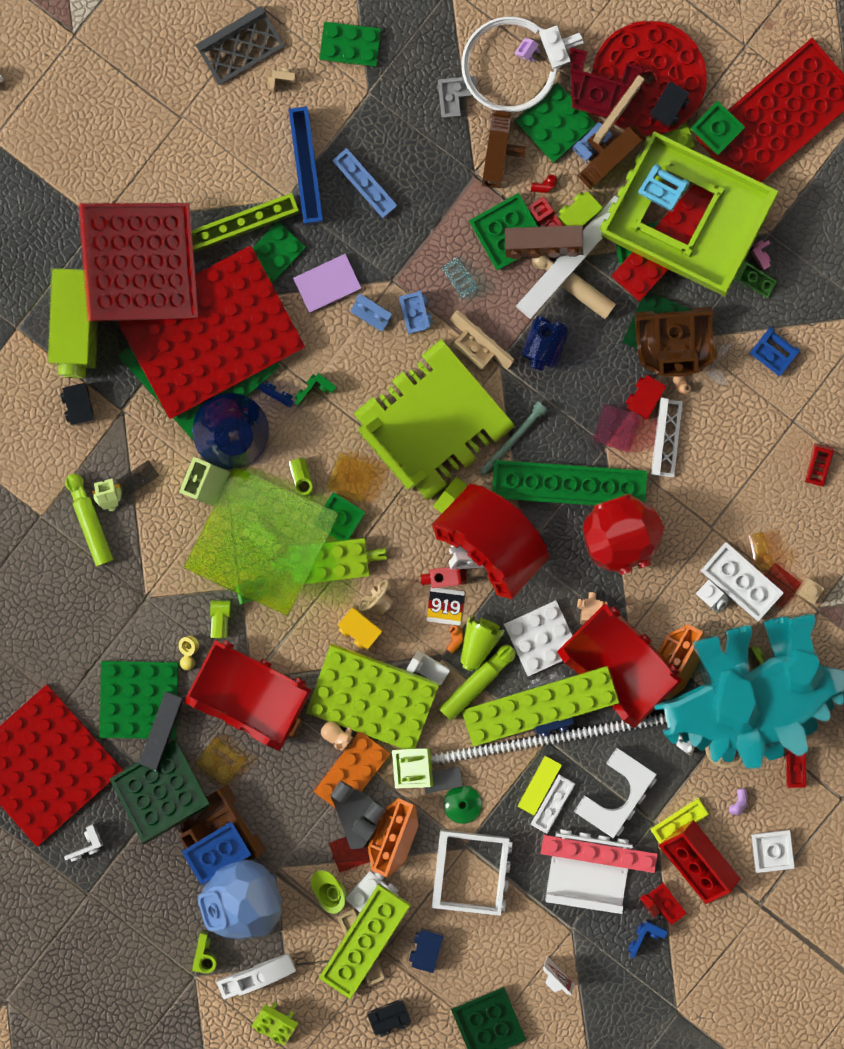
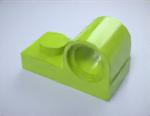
[192,931,217,973]

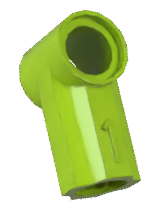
[289,457,314,497]
[210,600,231,638]

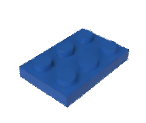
[181,822,251,885]

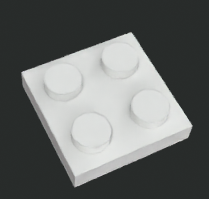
[751,830,795,873]

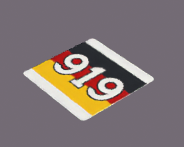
[426,587,465,625]

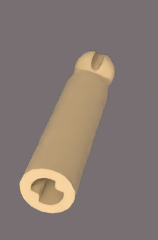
[532,256,616,319]

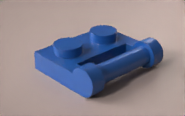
[749,326,800,377]

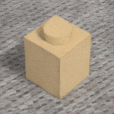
[795,578,824,604]

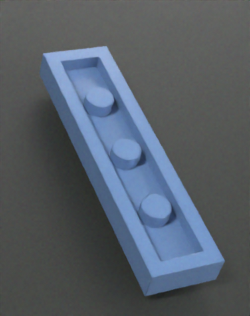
[332,148,397,218]

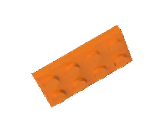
[314,732,390,808]

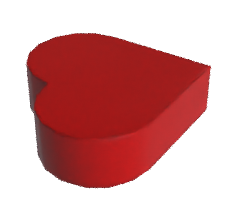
[639,894,660,918]

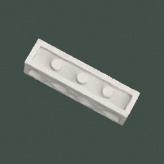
[651,398,683,477]

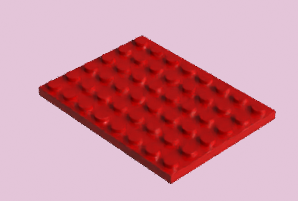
[117,245,305,419]

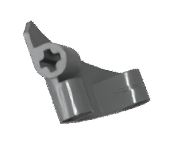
[330,780,387,849]

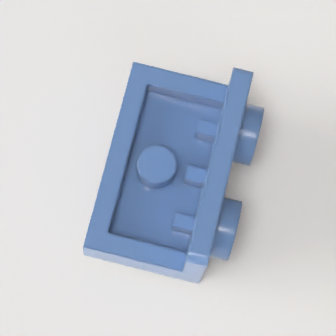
[399,290,433,334]

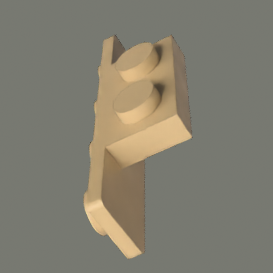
[449,310,515,370]

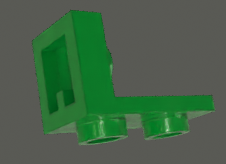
[294,373,337,406]

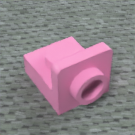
[750,240,771,271]

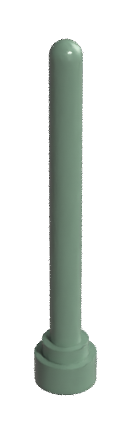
[481,401,549,475]

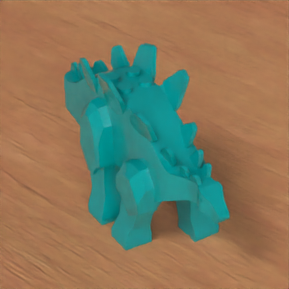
[654,613,844,768]

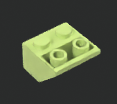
[179,457,230,507]

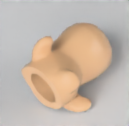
[321,721,353,751]

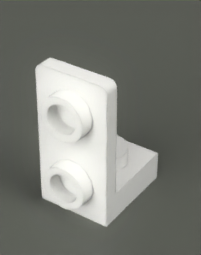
[406,650,450,685]
[64,823,103,862]

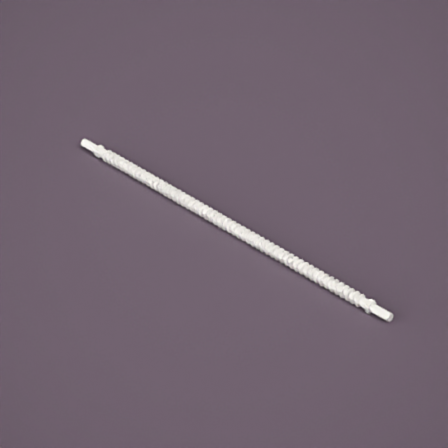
[431,713,667,765]

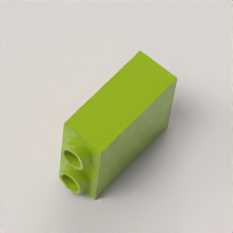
[48,269,98,379]

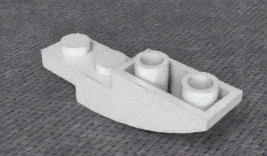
[216,953,296,999]

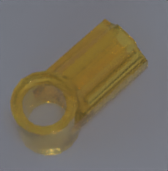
[747,532,773,571]

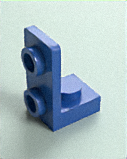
[628,920,667,958]

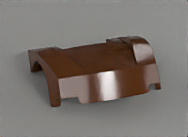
[635,307,717,377]
[179,785,266,861]

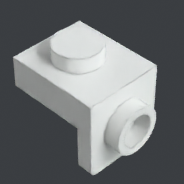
[696,580,729,613]

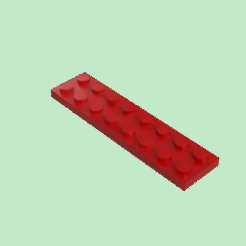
[611,184,718,302]

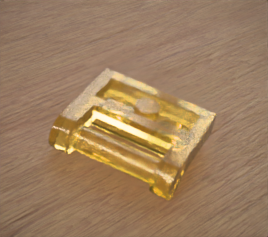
[195,736,246,786]

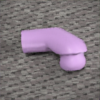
[729,788,748,815]

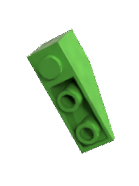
[734,261,777,298]

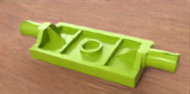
[271,538,387,585]

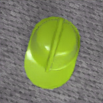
[311,870,347,914]

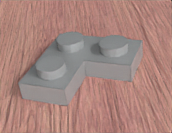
[438,76,477,119]

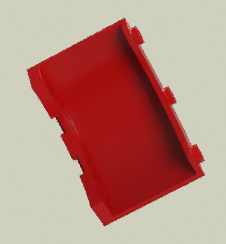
[432,483,550,599]
[557,603,683,729]
[184,640,312,751]

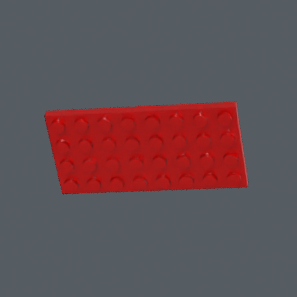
[695,38,844,182]

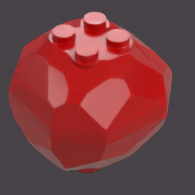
[583,494,664,575]

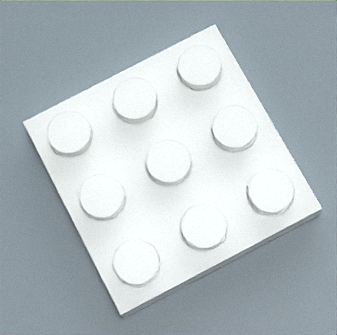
[504,600,572,676]

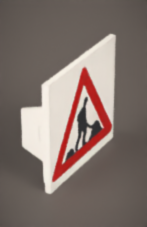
[543,957,574,995]

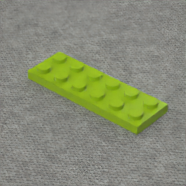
[319,883,411,999]

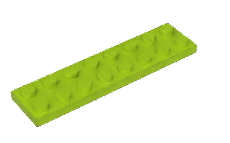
[462,666,620,747]

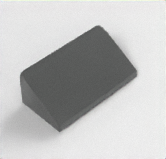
[424,766,463,794]

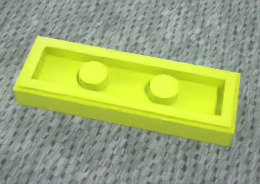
[518,756,562,815]
[650,798,709,844]

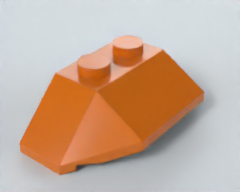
[658,624,705,701]
[368,798,419,878]

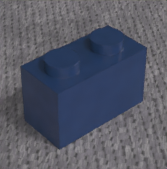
[409,928,443,973]

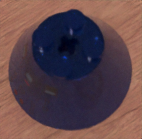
[192,393,269,469]

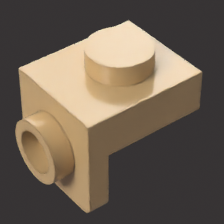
[267,68,296,92]

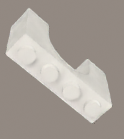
[574,748,657,838]

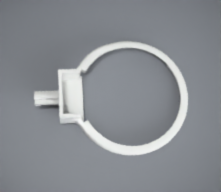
[462,17,583,113]

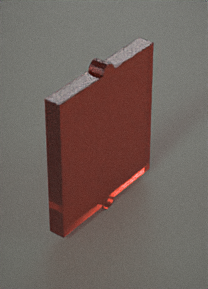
[763,563,801,608]
[329,837,370,873]

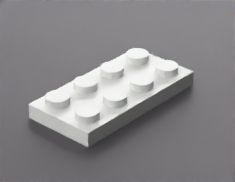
[700,542,783,622]

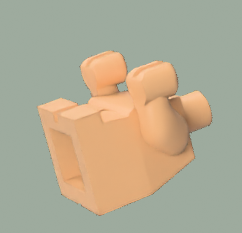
[577,592,608,625]

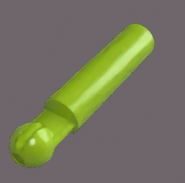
[65,473,114,567]
[438,644,516,722]

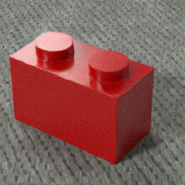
[625,375,666,420]

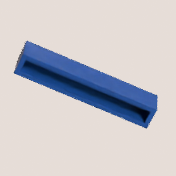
[288,106,323,226]

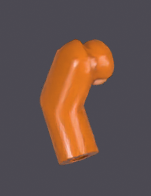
[446,625,464,654]

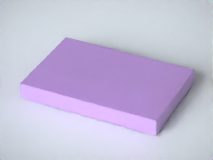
[293,254,361,313]

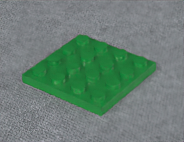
[99,661,178,739]

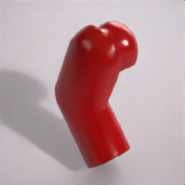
[531,174,557,194]

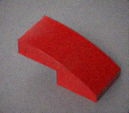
[528,196,563,227]

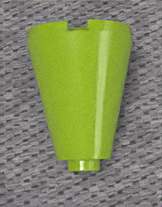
[460,615,504,671]

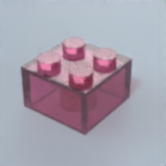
[591,404,641,453]

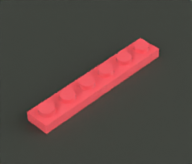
[540,834,657,873]

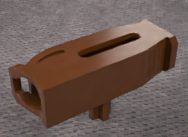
[482,110,526,189]
[577,125,646,190]

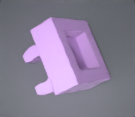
[514,38,541,62]

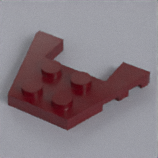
[570,47,643,118]

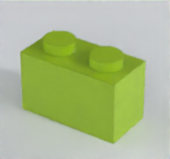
[558,191,603,227]

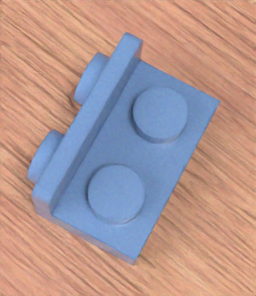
[350,294,392,332]

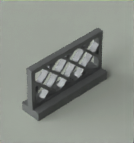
[195,6,285,85]

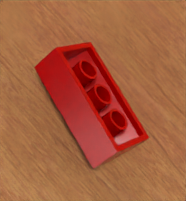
[658,820,741,904]

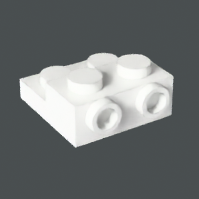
[346,870,399,912]

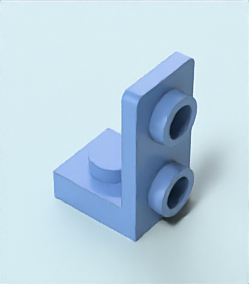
[572,122,612,162]

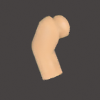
[673,376,691,394]

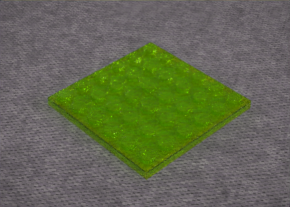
[184,466,338,617]

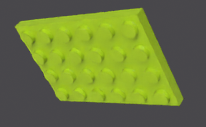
[306,643,440,749]

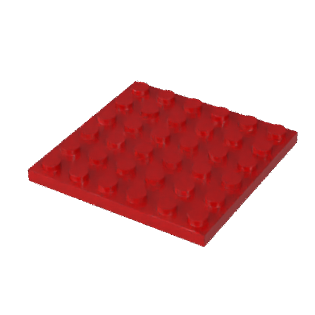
[79,203,198,321]
[0,684,124,847]

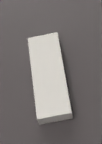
[531,774,575,834]

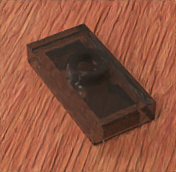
[116,460,159,497]

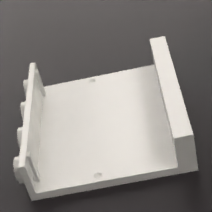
[545,829,633,914]

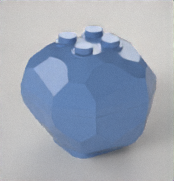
[198,860,282,940]

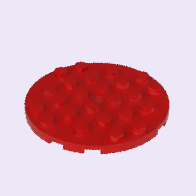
[592,20,707,136]

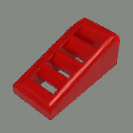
[805,443,834,487]

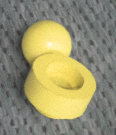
[179,635,199,671]

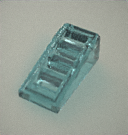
[441,257,478,299]

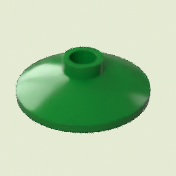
[443,785,482,824]

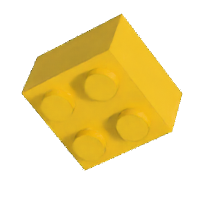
[338,607,383,650]

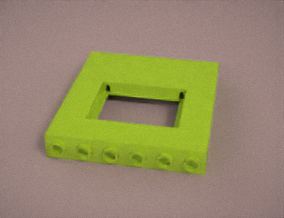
[600,132,779,297]

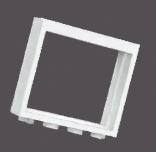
[432,830,513,916]

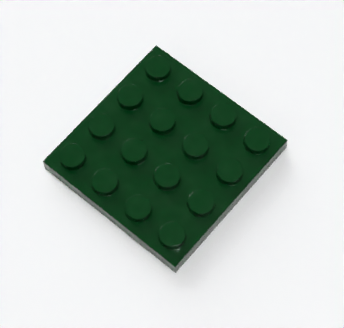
[110,740,211,845]

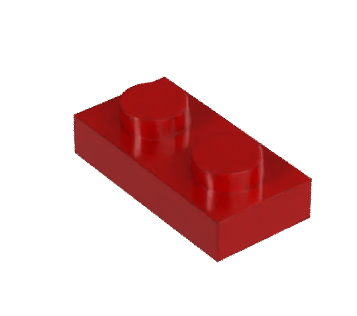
[786,749,806,788]
[648,882,687,925]

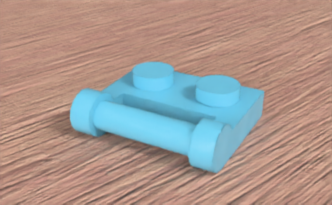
[638,164,690,212]

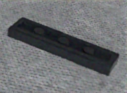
[139,691,184,771]

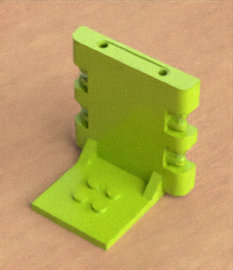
[353,339,515,501]

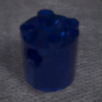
[521,315,569,371]

